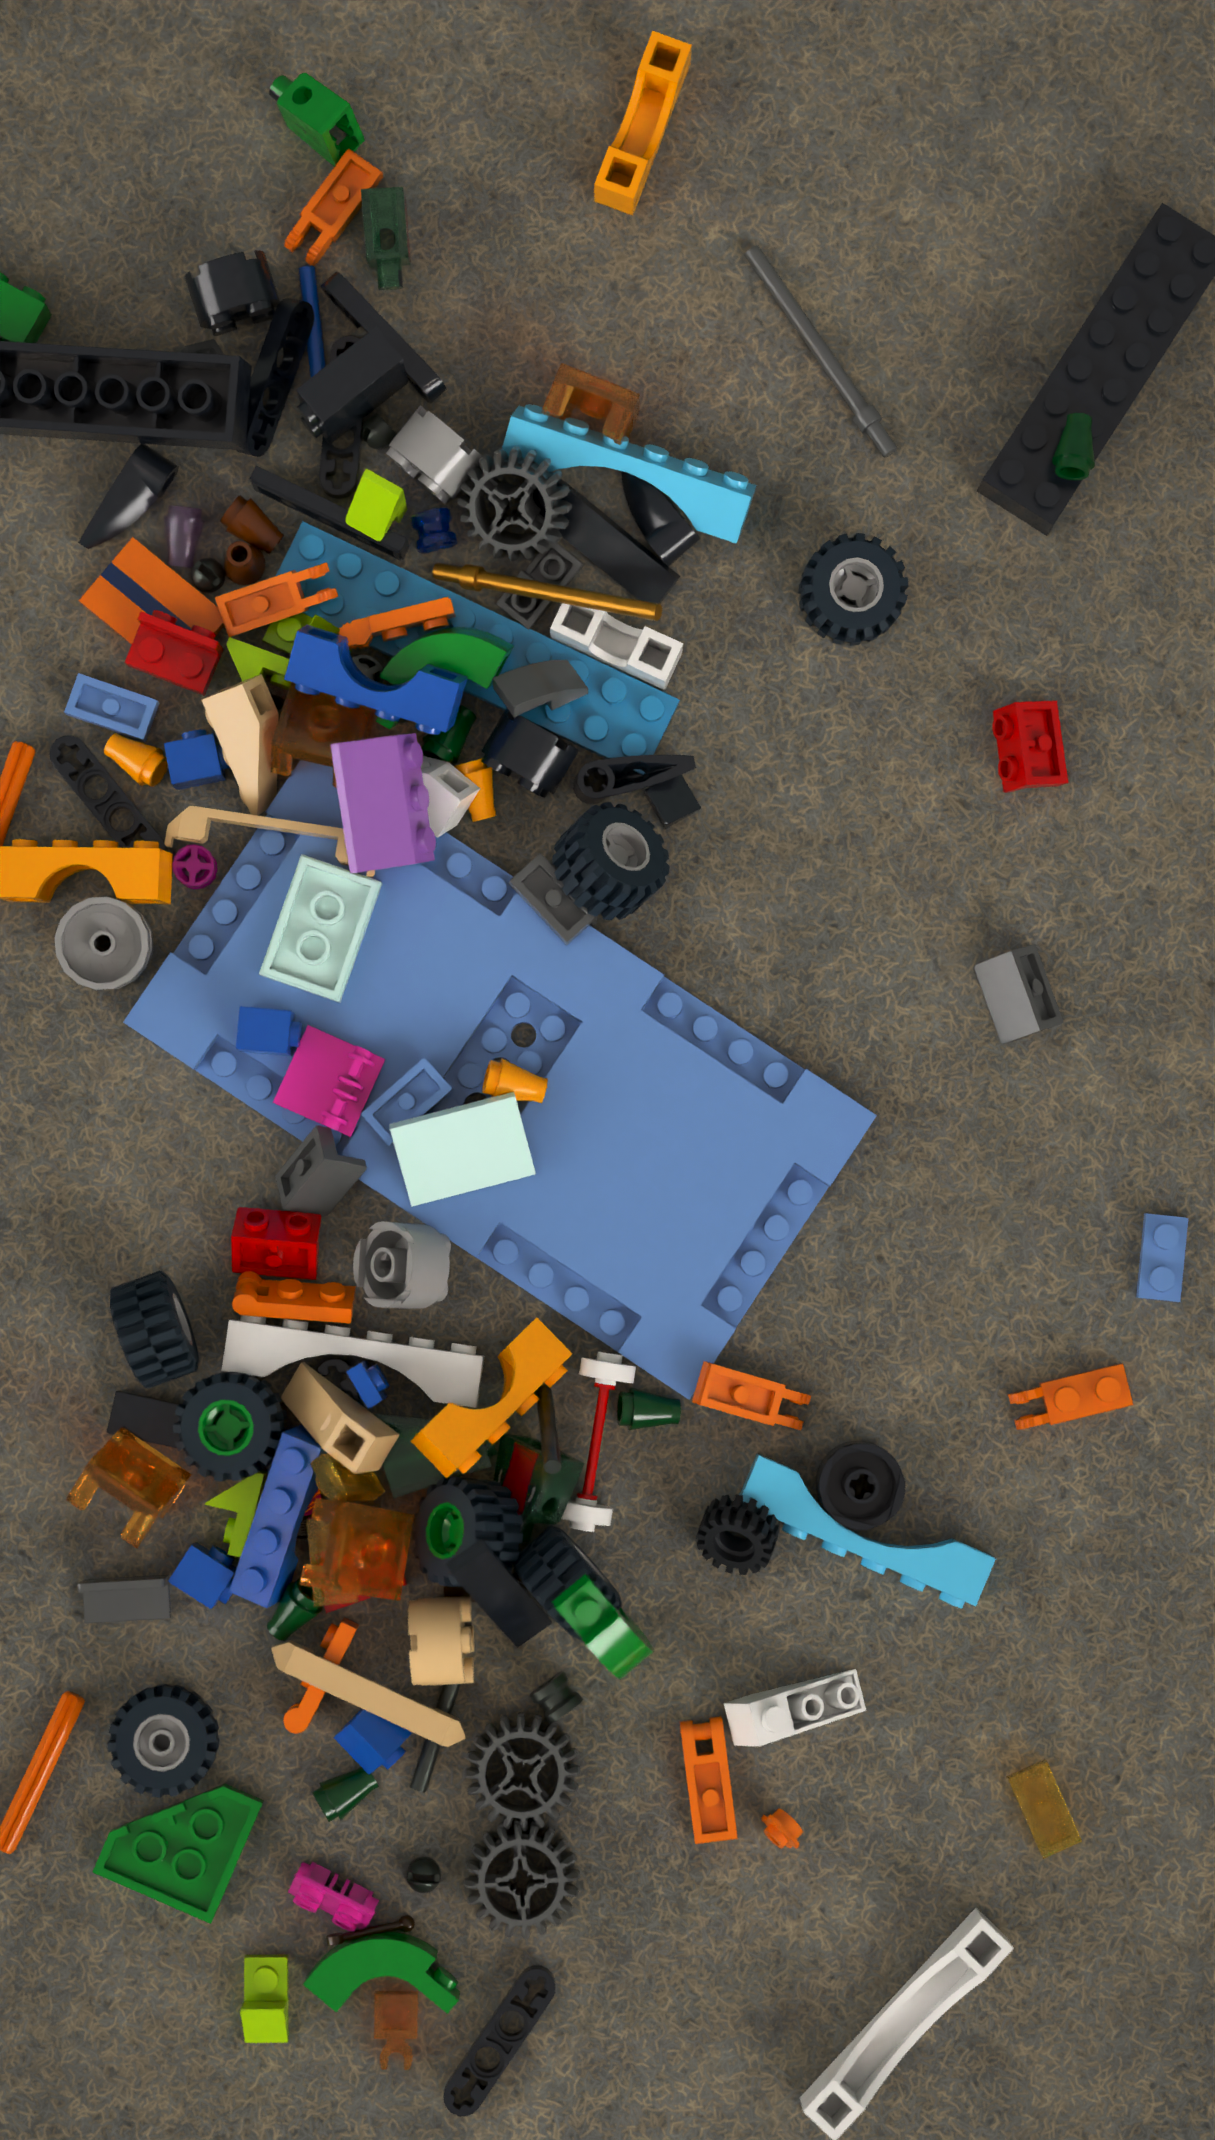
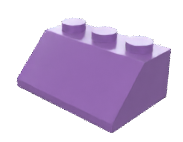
[331,733,436,874]

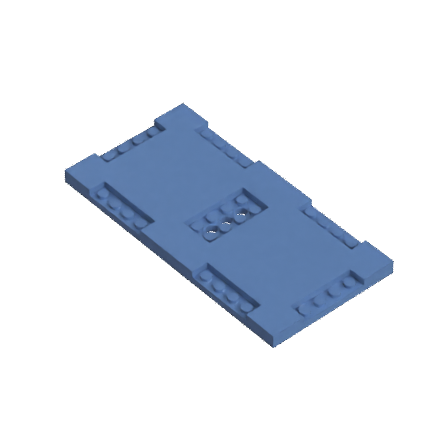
[123,742,877,1400]

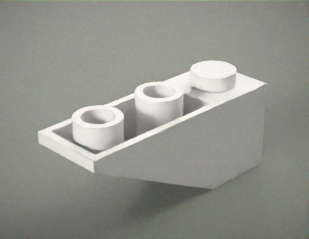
[421,756,480,838]
[724,1669,866,1747]

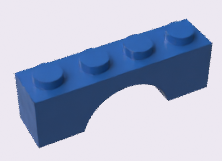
[284,624,468,735]
[229,1425,333,1608]

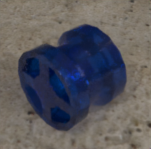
[410,508,458,553]

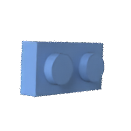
[64,673,160,742]
[361,1057,454,1146]
[1136,1213,1188,1302]

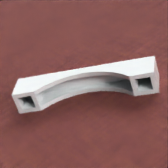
[221,1315,485,1408]
[800,1908,1014,2140]

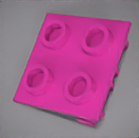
[273,1025,386,1137]
[288,1861,379,1932]

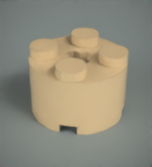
[408,1596,475,1686]

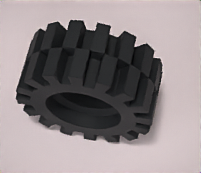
[696,1494,779,1575]

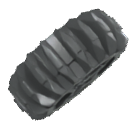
[458,446,572,562]
[464,1712,580,1831]
[464,1819,580,1939]

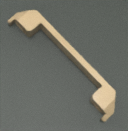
[164,805,375,877]
[271,1640,466,1747]

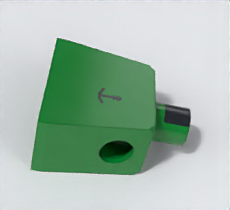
[269,73,365,167]

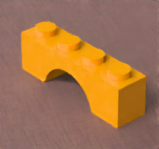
[594,30,692,215]
[0,839,173,904]
[411,1317,572,1478]

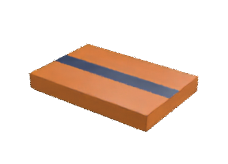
[79,537,224,645]

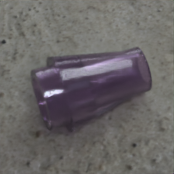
[163,506,205,568]

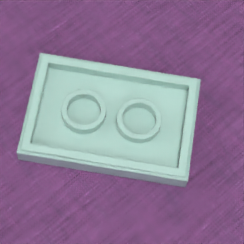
[259,854,383,1003]
[389,1092,536,1207]

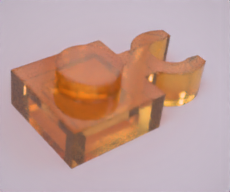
[374,1991,419,2070]

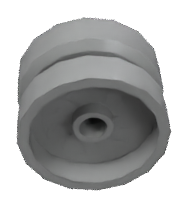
[55,896,154,990]

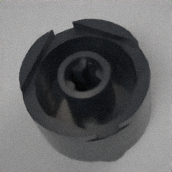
[185,250,280,336]
[481,707,579,798]
[816,1441,905,1530]

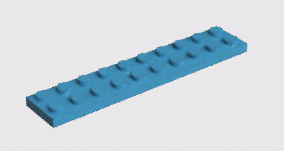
[276,521,680,775]

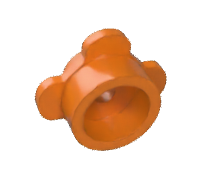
[761,1808,803,1849]

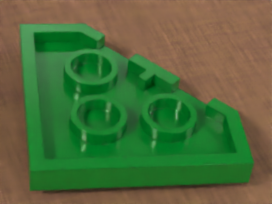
[92,1784,264,1924]

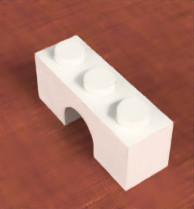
[550,603,683,691]

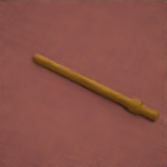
[433,563,662,621]

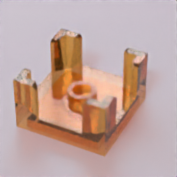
[542,363,640,445]
[271,682,375,788]
[65,1427,192,1549]
[300,1498,414,1601]

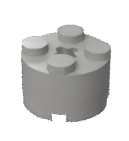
[386,405,482,504]
[353,1221,451,1309]

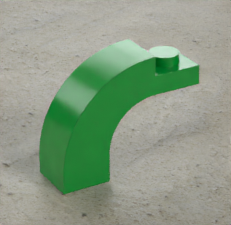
[375,627,514,730]
[552,1574,654,1680]
[303,1931,460,2014]

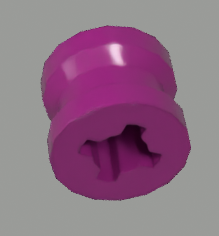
[172,844,218,890]

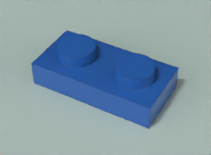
[346,1360,390,1409]

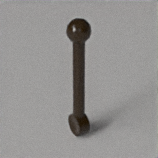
[326,1915,415,1946]

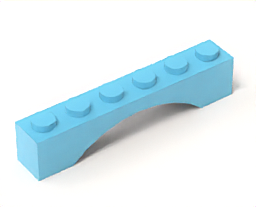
[502,404,757,543]
[739,1453,996,1609]

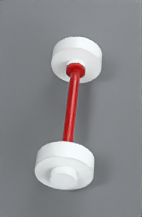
[556,1351,636,1532]

